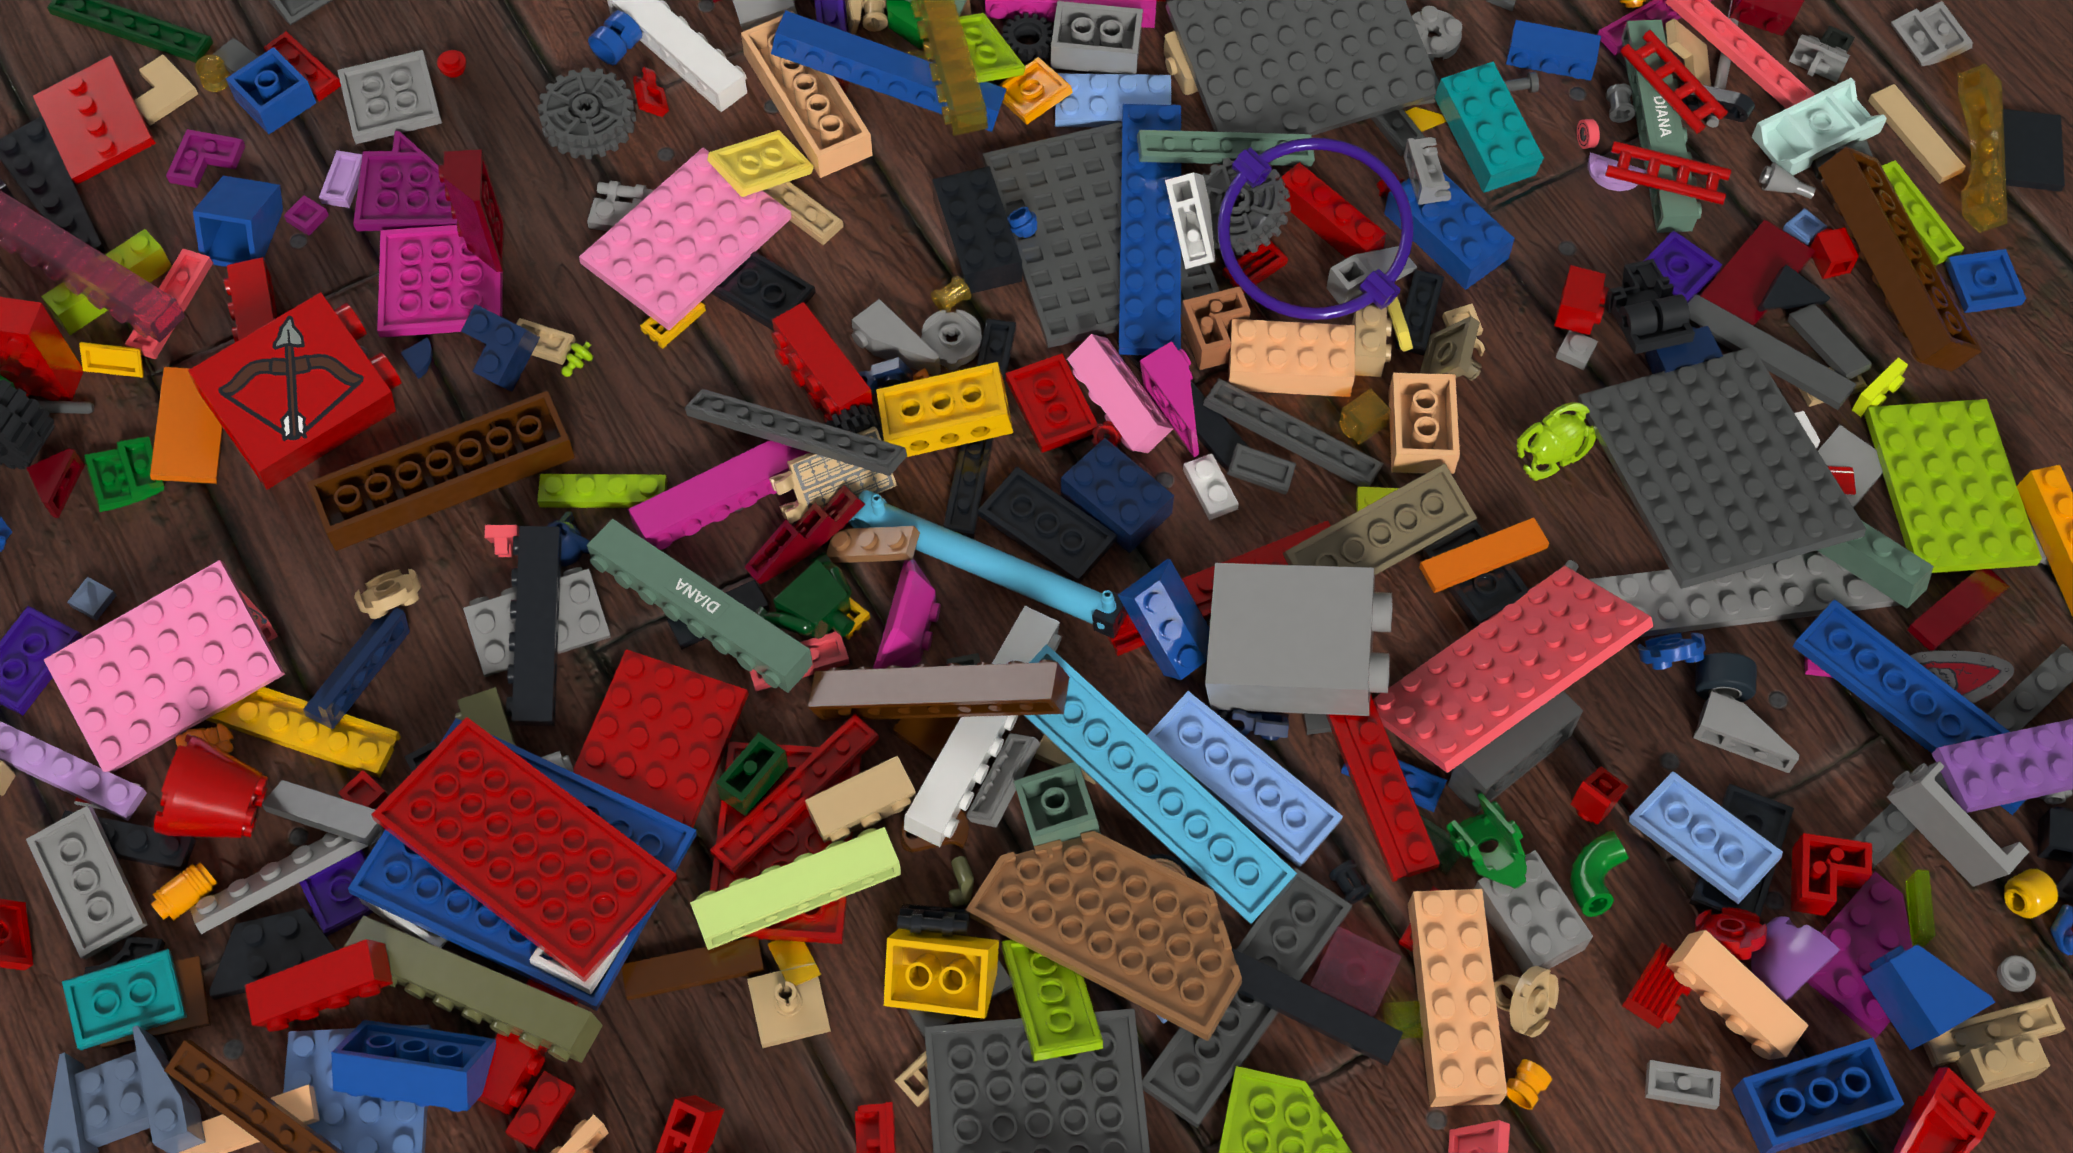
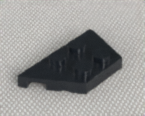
[209,908,336,1000]

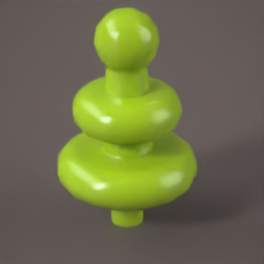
[561,341,593,377]

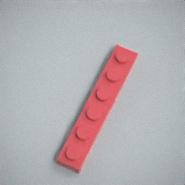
[1665,0,1815,109]

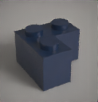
[461,304,540,392]

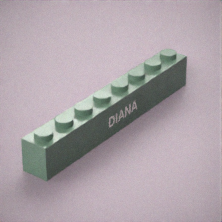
[1621,19,1702,233]
[587,519,813,693]

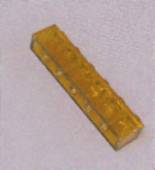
[911,0,988,136]

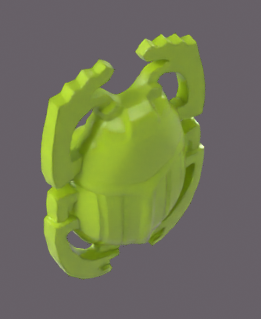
[1516,402,1596,481]

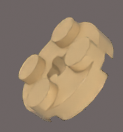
[354,569,421,619]

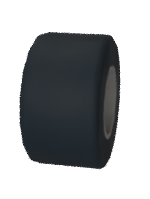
[1695,652,1757,702]

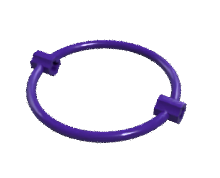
[1218,138,1414,320]

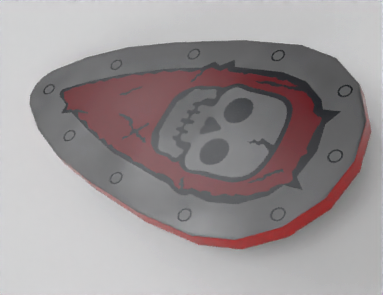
[1910,651,2014,703]

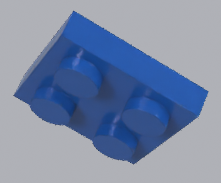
[1945,249,2026,313]

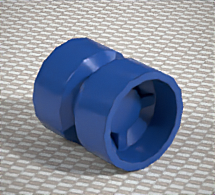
[588,10,643,65]

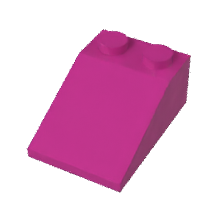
[1140,341,1199,457]

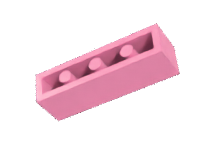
[1067,334,1173,454]

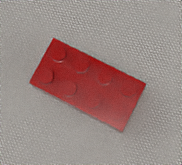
[0,297,84,401]
[771,302,873,423]

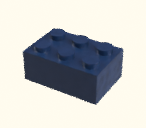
[1061,438,1174,553]

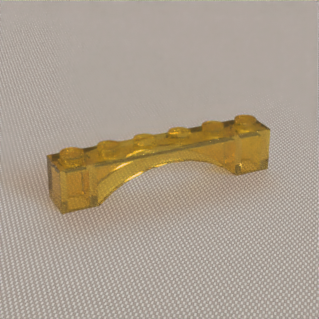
[1958,64,2008,233]

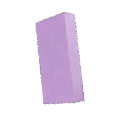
[319,150,362,208]

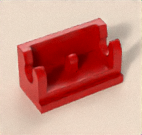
[855,1102,896,1153]

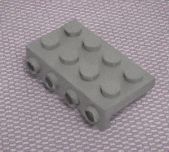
[463,567,611,677]

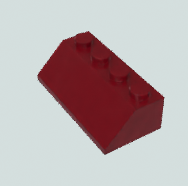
[438,149,504,272]

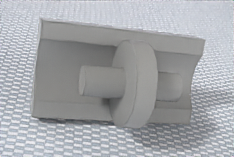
[1789,34,1850,82]

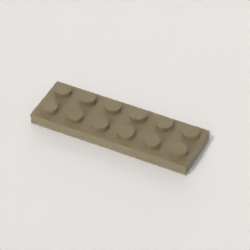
[1283,464,1477,576]

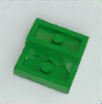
[84,436,164,512]

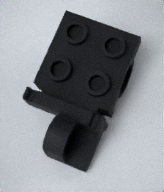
[1605,259,1695,354]

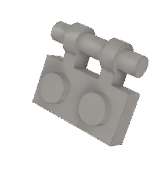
[587,180,654,231]

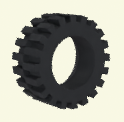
[0,379,55,470]

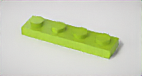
[1882,160,1964,265]
[537,474,667,508]

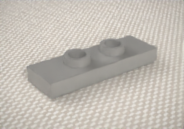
[966,733,1041,827]

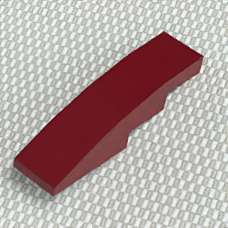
[744,485,865,584]
[1907,569,2010,651]

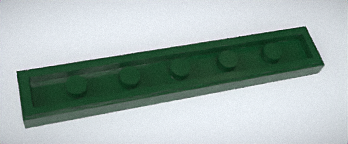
[47,0,213,64]

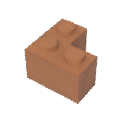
[1181,286,1250,370]

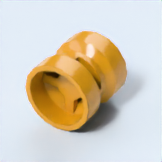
[1506,1059,1552,1110]

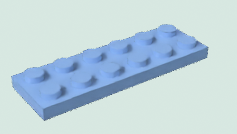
[1147,691,1343,868]

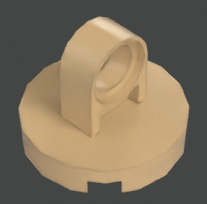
[1494,966,1559,1037]

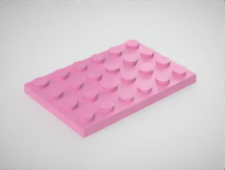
[579,147,791,330]
[44,560,285,773]

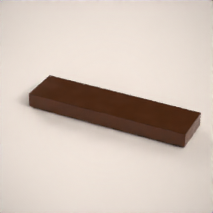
[622,937,764,1001]

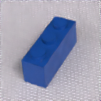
[1506,20,1601,81]

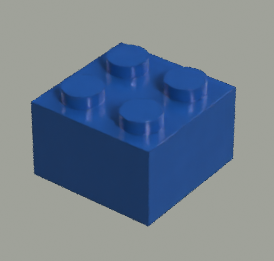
[225,47,316,134]

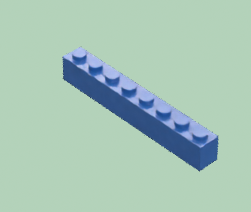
[771,10,1006,132]

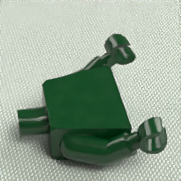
[755,553,855,639]

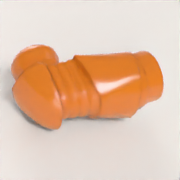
[176,723,234,753]

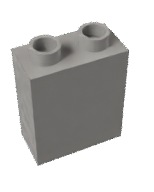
[1205,563,1393,716]

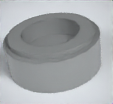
[1997,955,2036,992]

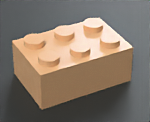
[1388,373,1460,474]

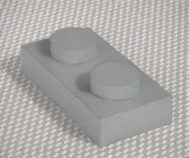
[1645,1060,1721,1110]

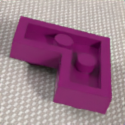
[166,129,246,188]

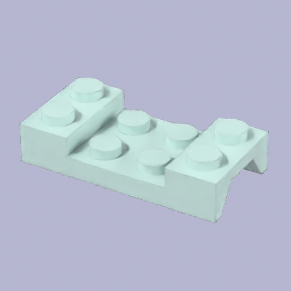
[1752,78,1887,175]

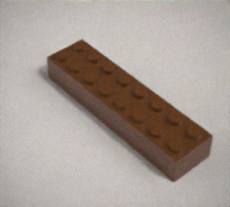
[1818,146,1982,372]
[307,390,575,551]

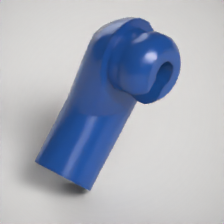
[2050,905,2073,955]

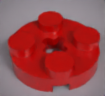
[1695,907,1767,960]

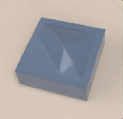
[67,577,117,621]

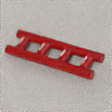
[1620,30,1728,134]
[1605,141,1731,205]

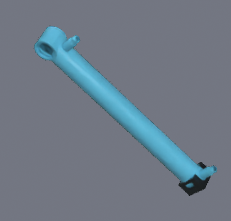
[848,490,1128,639]

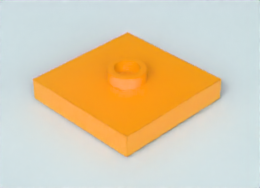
[997,57,1073,125]

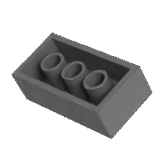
[1448,691,1583,814]

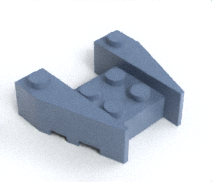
[44,1025,206,1153]

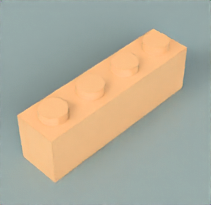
[1666,930,1809,1060]

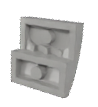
[1891,1,1973,66]

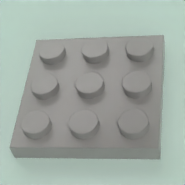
[337,50,442,144]

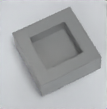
[1556,330,1598,370]

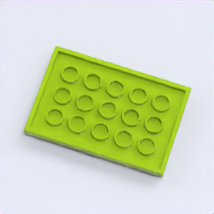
[1864,399,2042,573]

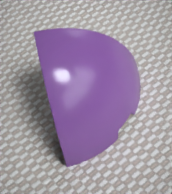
[1751,916,1840,1003]

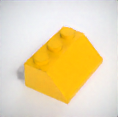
[884,929,999,1019]

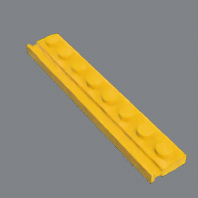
[206,687,401,778]

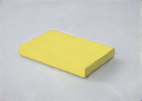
[707,130,814,197]

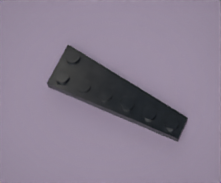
[0,116,105,266]

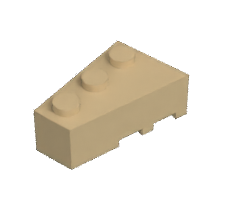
[805,755,916,843]

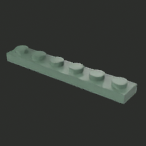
[1137,130,1315,166]

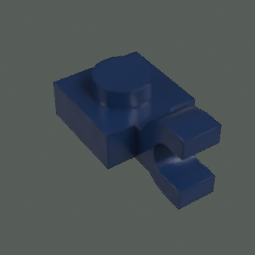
[858,357,913,395]
[1232,708,1289,740]

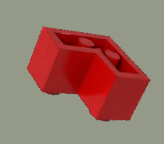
[1791,833,1872,916]

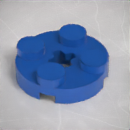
[1637,633,1706,670]

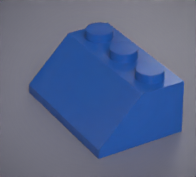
[1118,559,1210,680]

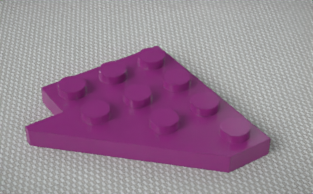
[353,131,457,231]
[1807,872,1913,1039]

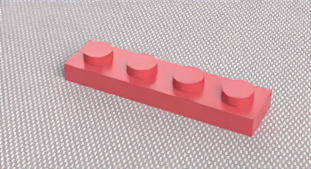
[125,249,213,360]

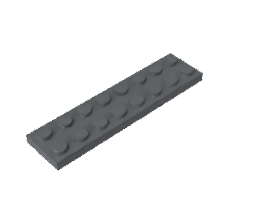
[1142,867,1353,1128]

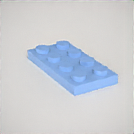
[1055,73,1171,127]
[1629,771,1783,904]

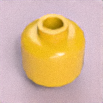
[2004,869,2058,919]

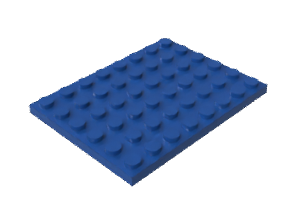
[348,718,697,1011]

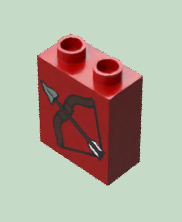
[188,292,402,490]

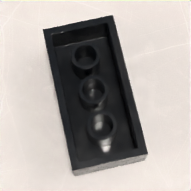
[932,166,1022,295]

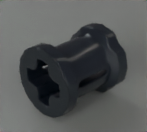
[1329,860,1373,904]

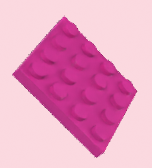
[377,225,503,338]

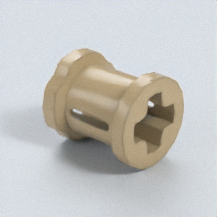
[862,0,888,32]

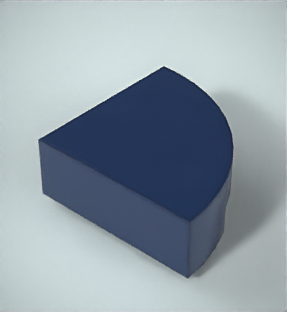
[401,338,433,379]

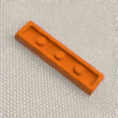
[1419,517,1549,593]

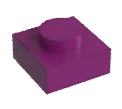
[284,195,329,236]

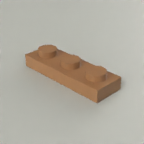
[826,526,920,563]

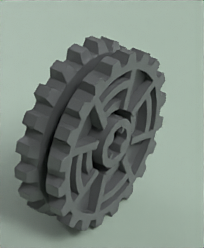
[538,68,636,159]
[1203,157,1291,255]

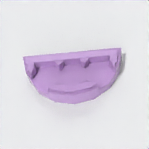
[1587,152,1647,191]

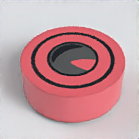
[1577,119,1600,149]

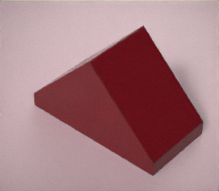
[26,448,85,518]

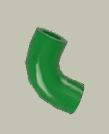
[1570,830,1629,917]

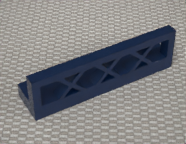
[303,607,410,730]

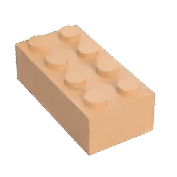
[1228,319,1355,397]

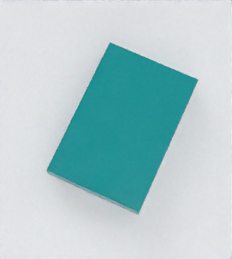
[62,949,187,1050]

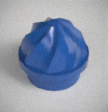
[1007,207,1037,238]

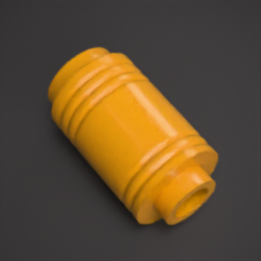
[151,862,217,921]

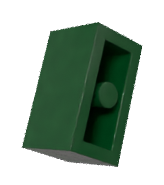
[716,732,789,816]

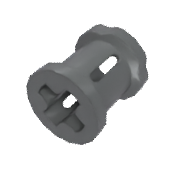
[1605,84,1636,123]

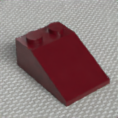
[1729,0,1804,36]

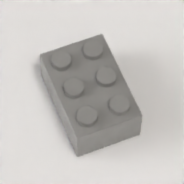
[1051,1,1143,74]
[1474,850,1593,974]

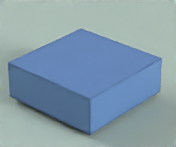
[1783,208,1827,246]

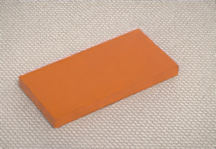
[150,367,223,484]

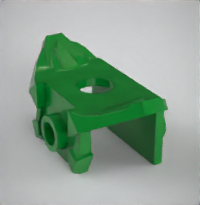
[1446,793,1527,889]

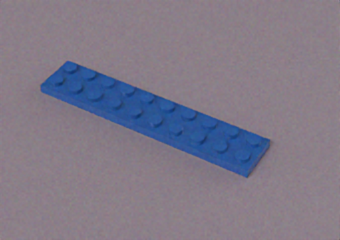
[1119,104,1181,355]

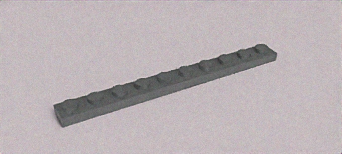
[1852,644,2073,870]

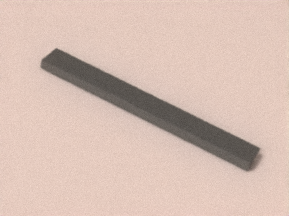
[684,389,907,476]

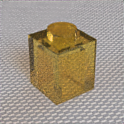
[1339,388,1391,445]

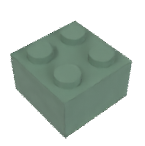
[1014,762,1101,846]

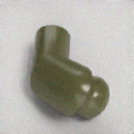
[948,856,974,908]

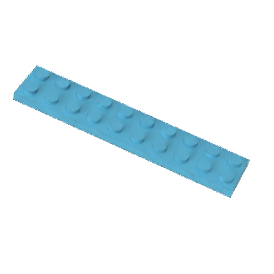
[1024,644,1297,924]

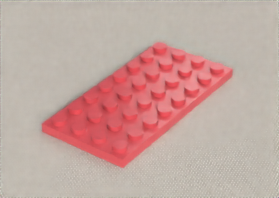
[1373,566,1654,773]

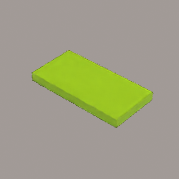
[1002,940,1103,1061]

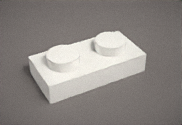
[1183,453,1239,520]

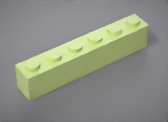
[690,827,901,950]

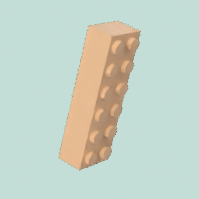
[741,11,873,178]
[1408,889,1507,1107]

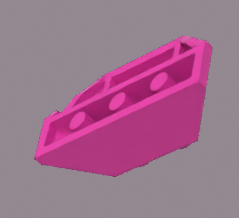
[873,558,941,669]

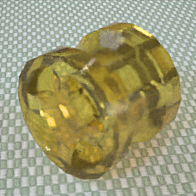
[195,55,230,92]

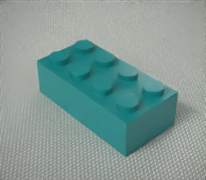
[1434,61,1544,193]

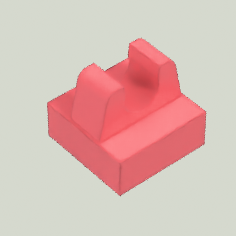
[484,525,519,557]

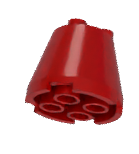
[154,734,268,838]

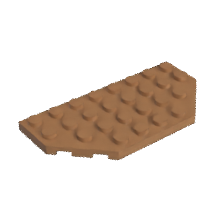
[965,831,1242,1041]

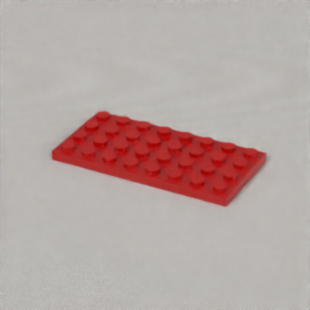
[371,717,677,982]

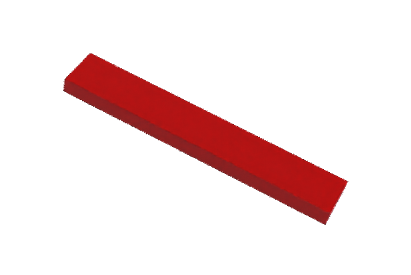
[710,714,879,876]

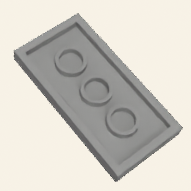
[26,805,148,959]

